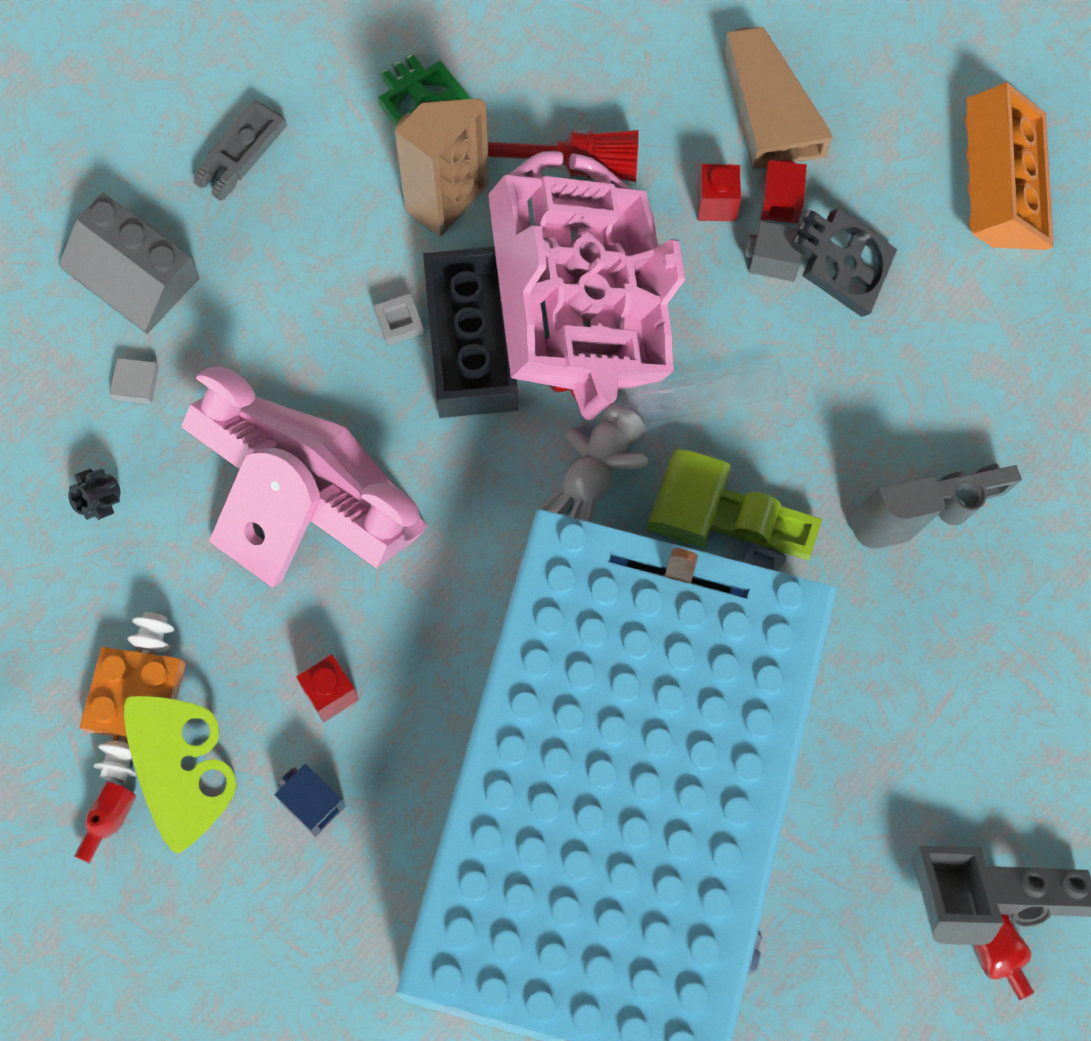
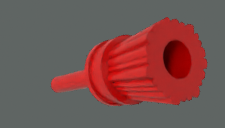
[488,129,639,182]

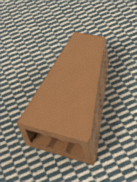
[723,27,832,169]

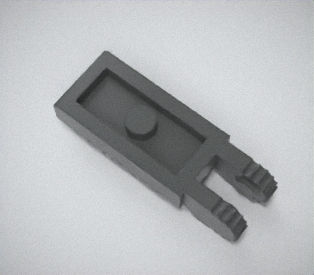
[193,99,287,200]

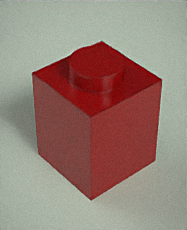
[760,159,807,224]
[697,164,741,222]
[296,654,359,723]

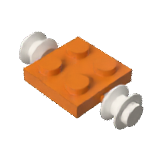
[79,612,186,783]

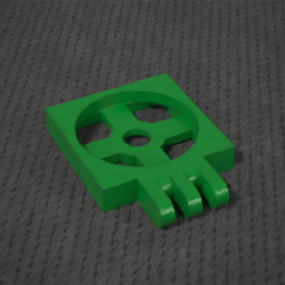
[378,53,470,127]

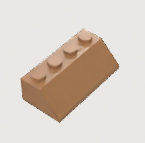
[395,98,489,237]

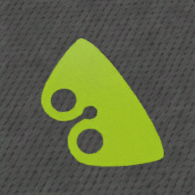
[124,696,237,854]

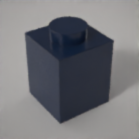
[274,763,346,838]

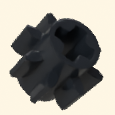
[68,468,121,520]

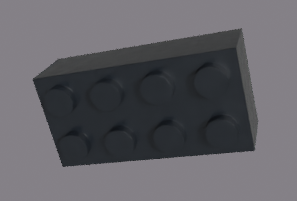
[423,247,518,418]

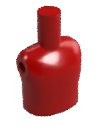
[74,781,137,864]
[973,914,1035,1000]

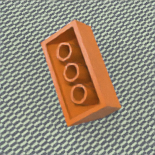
[964,82,1054,250]

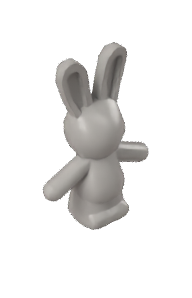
[534,403,648,523]

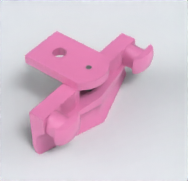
[181,366,427,588]

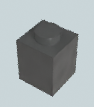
[745,221,802,282]

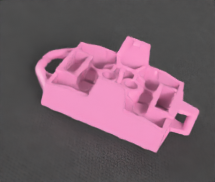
[488,151,685,420]

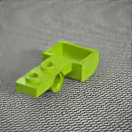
[647,449,822,561]

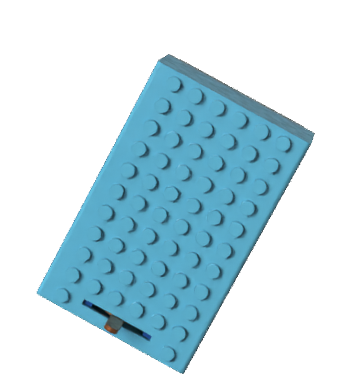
[396,510,837,1041]

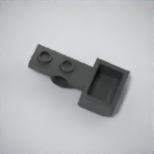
[849,464,1022,549]
[912,845,1091,945]

